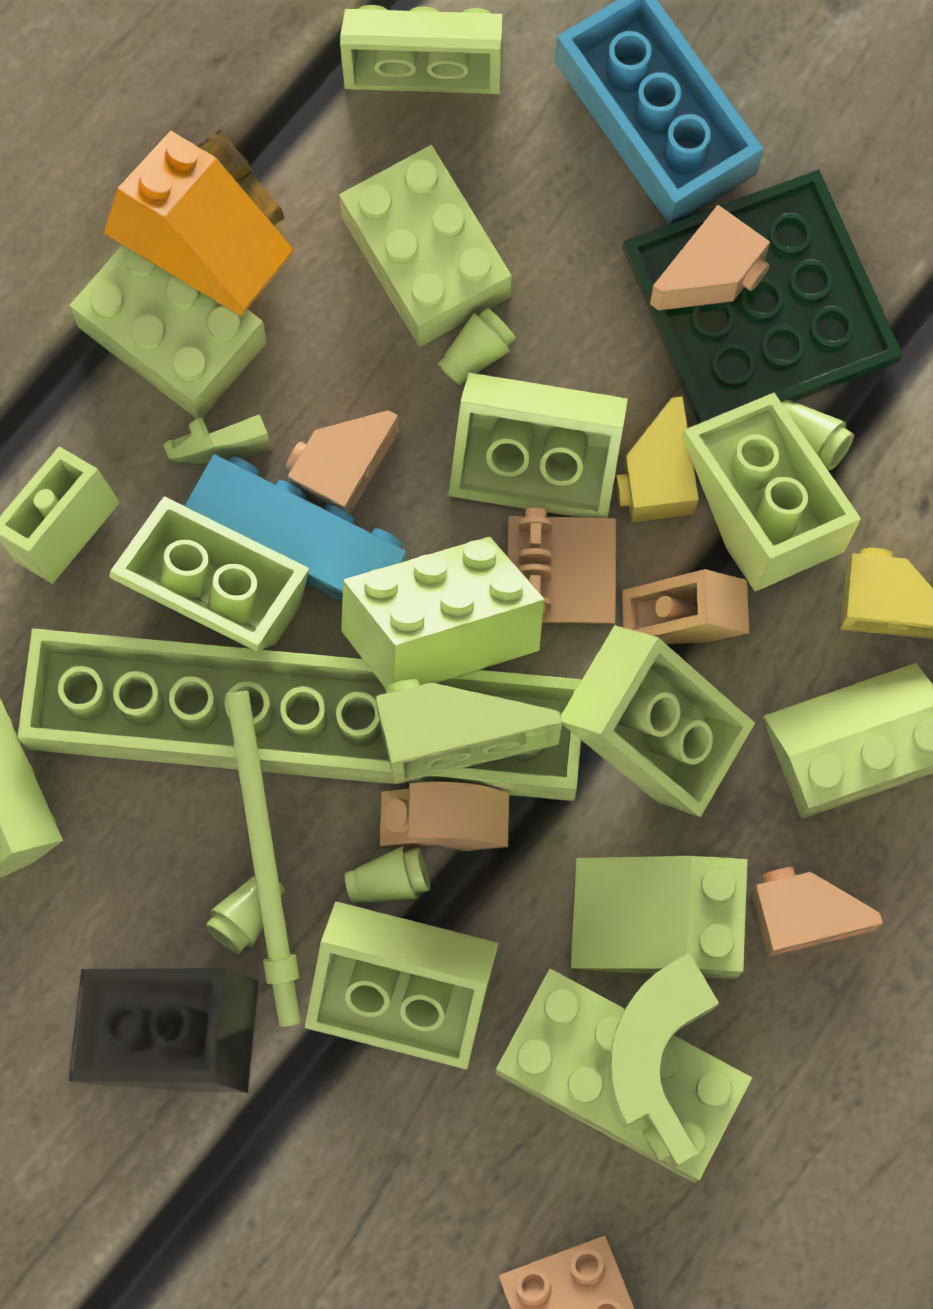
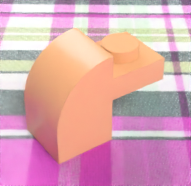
[380,782,509,851]

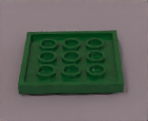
[623,168,903,424]

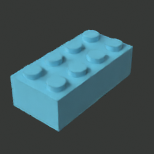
[555,0,763,224]

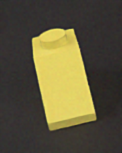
[615,396,699,523]
[840,548,933,639]

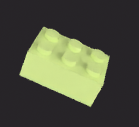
[339,145,512,348]
[69,245,267,418]
[341,536,544,687]
[561,625,755,817]

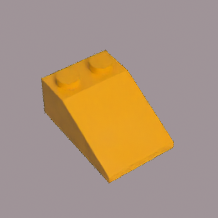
[103,131,294,317]

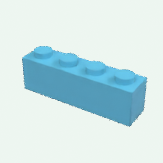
[185,454,407,602]

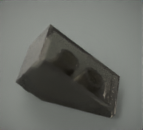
[68,968,259,1093]

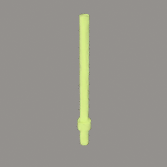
[226,691,301,1027]

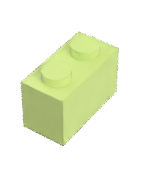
[0,447,120,584]

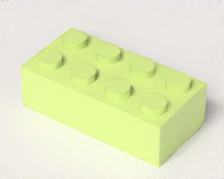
[495,969,752,1183]

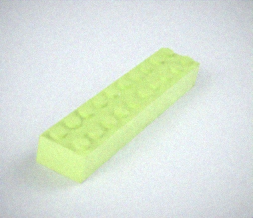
[17,628,582,801]

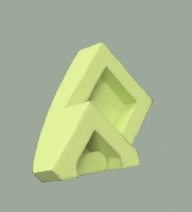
[163,414,271,464]

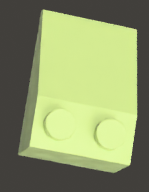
[682,393,861,592]
[375,679,562,784]
[570,856,748,979]

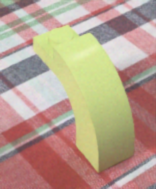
[609,953,719,1168]

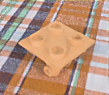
[508,508,616,624]
[498,1235,634,1309]

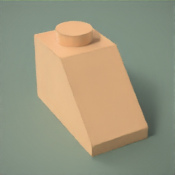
[650,205,770,310]
[285,410,399,515]
[622,569,750,644]
[751,867,883,957]

